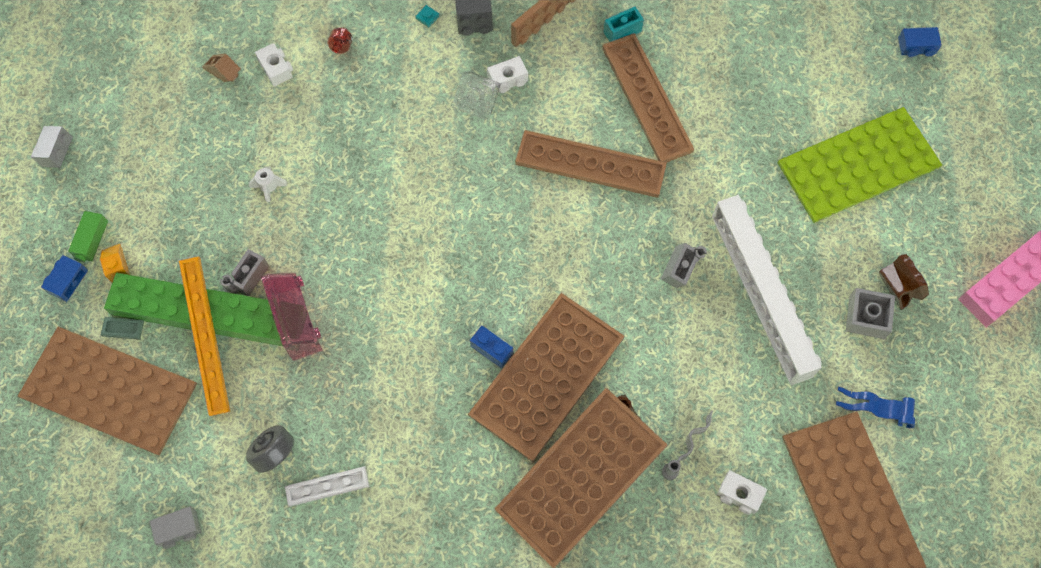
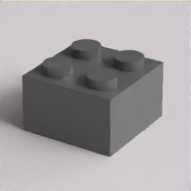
[455,0,493,36]

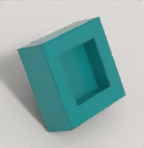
[415,5,440,27]

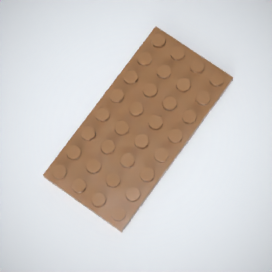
[468,293,625,463]
[18,327,197,456]
[495,388,668,568]
[782,411,927,568]

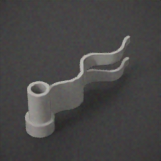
[662,410,713,480]

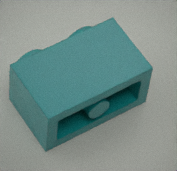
[603,6,644,42]

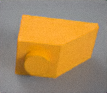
[100,244,130,282]

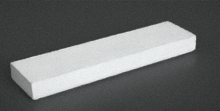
[285,466,369,507]

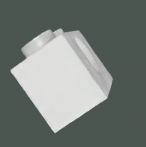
[255,43,293,87]
[487,56,528,93]
[717,470,767,515]

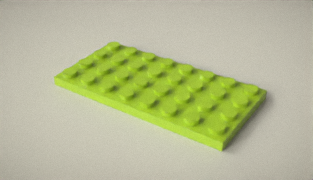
[777,107,942,223]

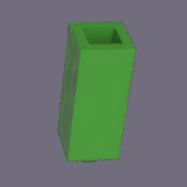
[68,211,108,263]

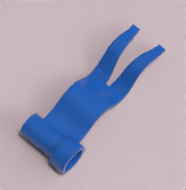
[836,387,915,429]

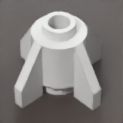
[249,166,287,202]

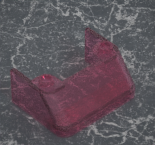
[261,272,323,361]

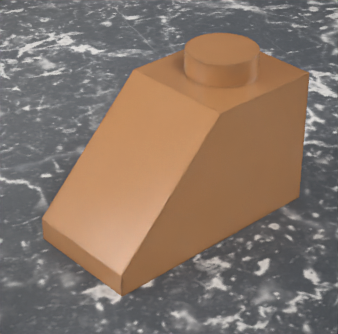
[202,53,241,82]

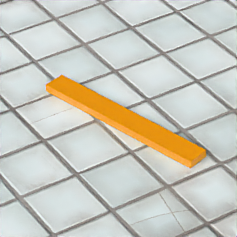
[179,257,230,416]

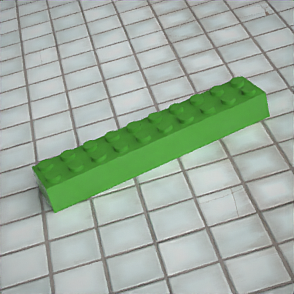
[104,273,307,349]

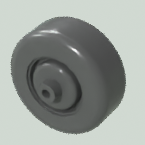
[246,425,294,473]

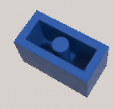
[898,27,942,57]
[41,255,88,302]
[470,325,513,369]

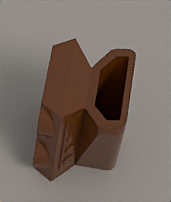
[879,254,929,310]

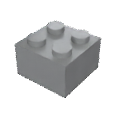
[845,288,895,339]

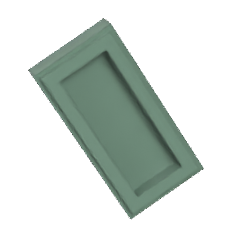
[100,317,144,340]

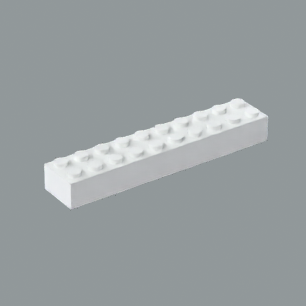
[712,195,822,386]

